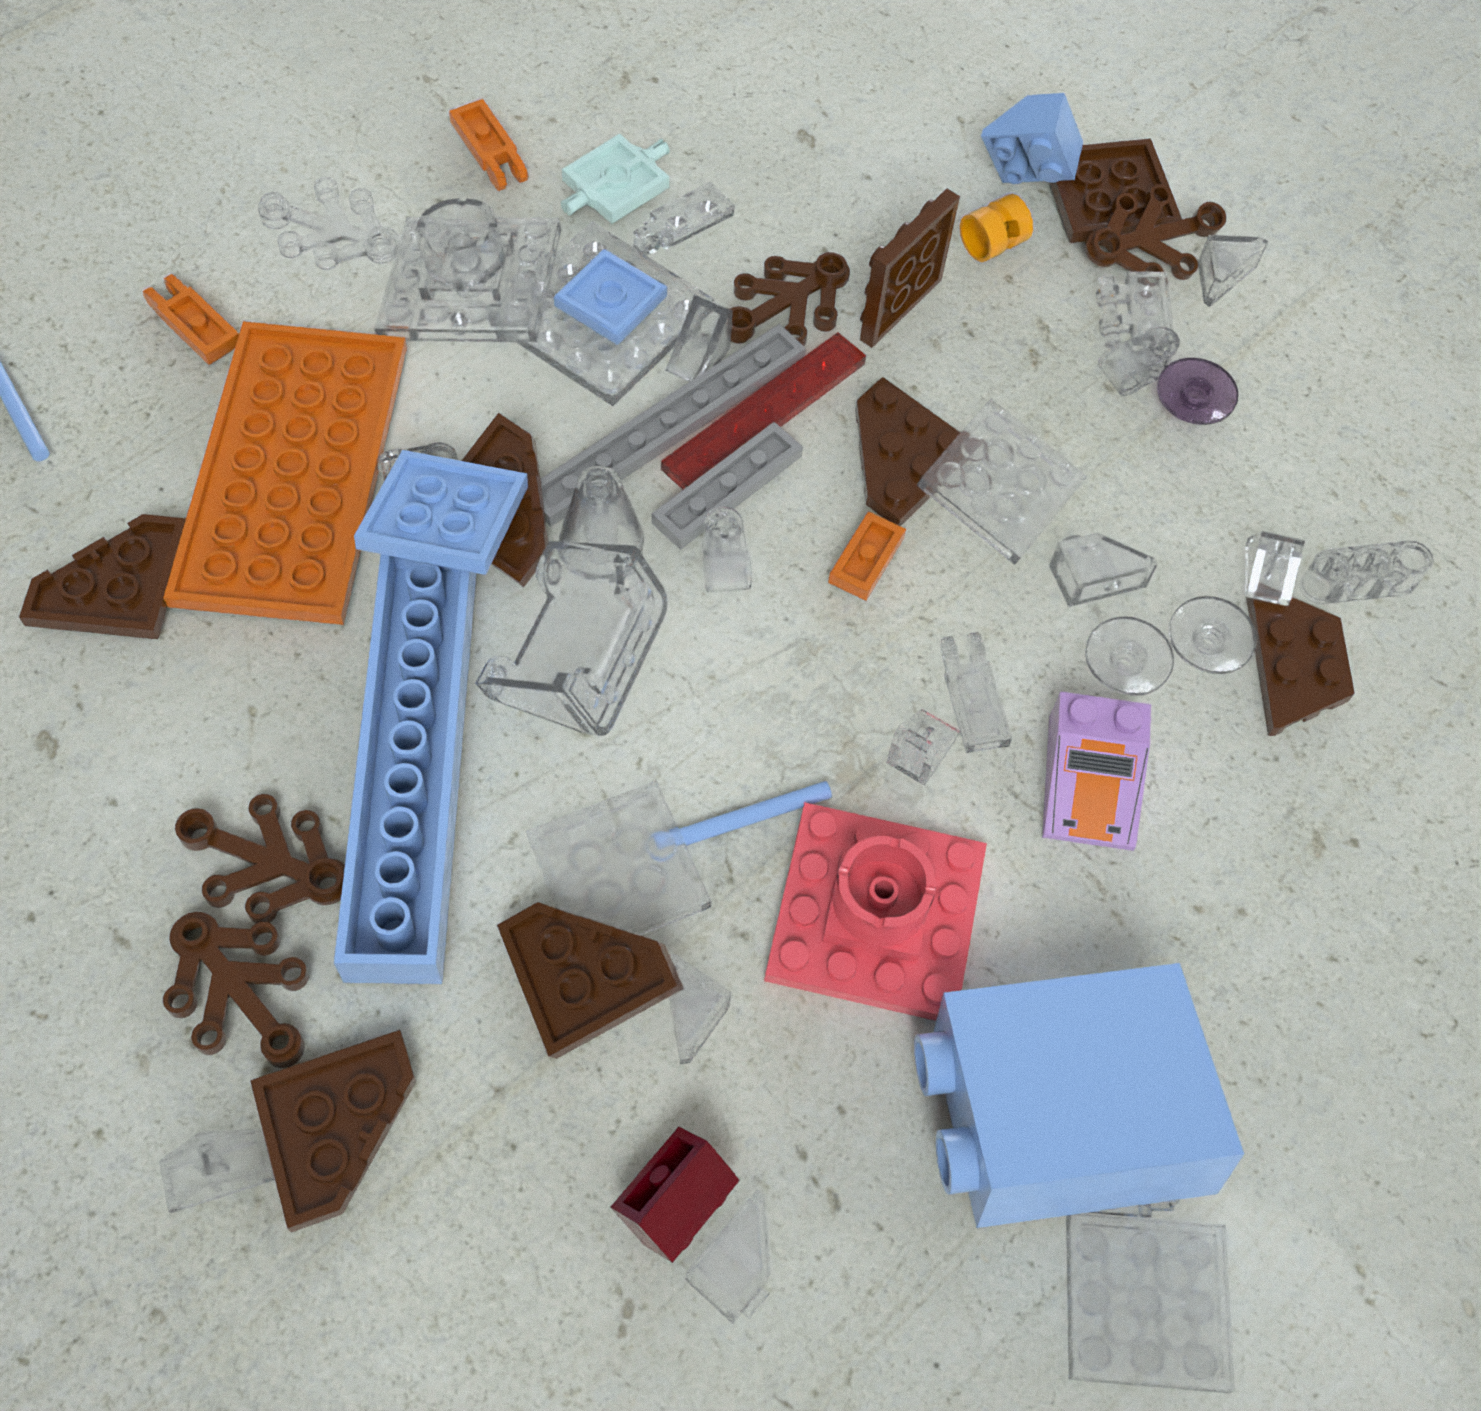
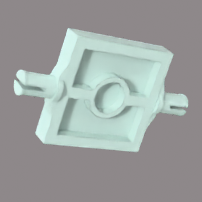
[561,134,670,224]

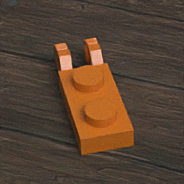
[449,99,529,191]
[143,274,239,365]

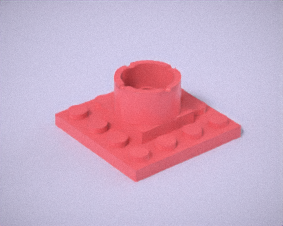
[764,802,987,1021]

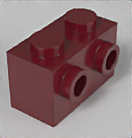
[610,1126,740,1263]

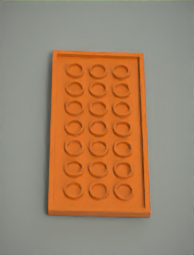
[163,321,407,625]

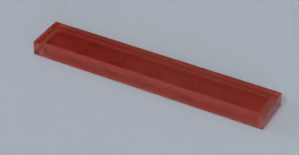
[661,332,866,490]

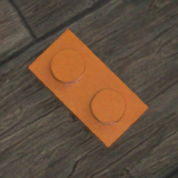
[828,511,906,601]

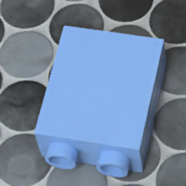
[914,963,1244,1228]

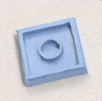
[554,249,667,345]

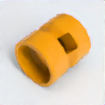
[959,193,1033,262]

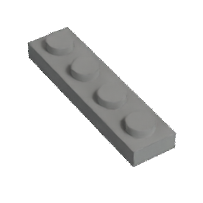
[651,422,803,550]

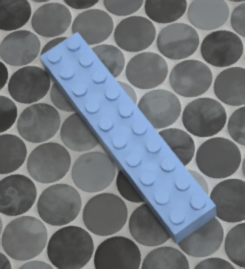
[334,554,477,984]

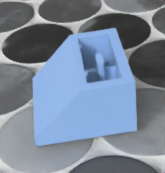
[981,93,1083,184]

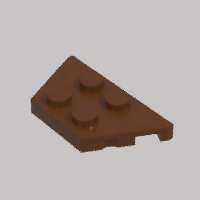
[1245,581,1355,736]

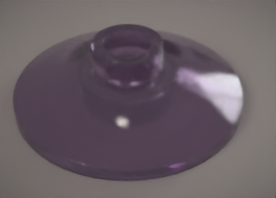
[1157,358,1239,425]

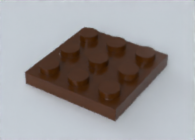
[1049,138,1182,243]
[859,188,960,348]

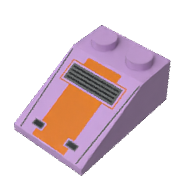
[1042,692,1151,851]

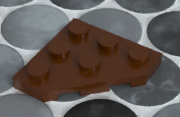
[855,377,978,526]
[461,413,550,588]
[19,514,186,639]
[497,902,684,1059]
[250,1030,416,1233]

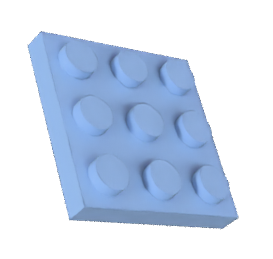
[354,450,528,575]

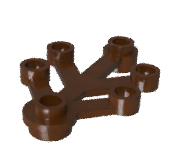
[1085,184,1226,289]
[724,252,850,346]
[175,794,345,924]
[163,912,309,1068]

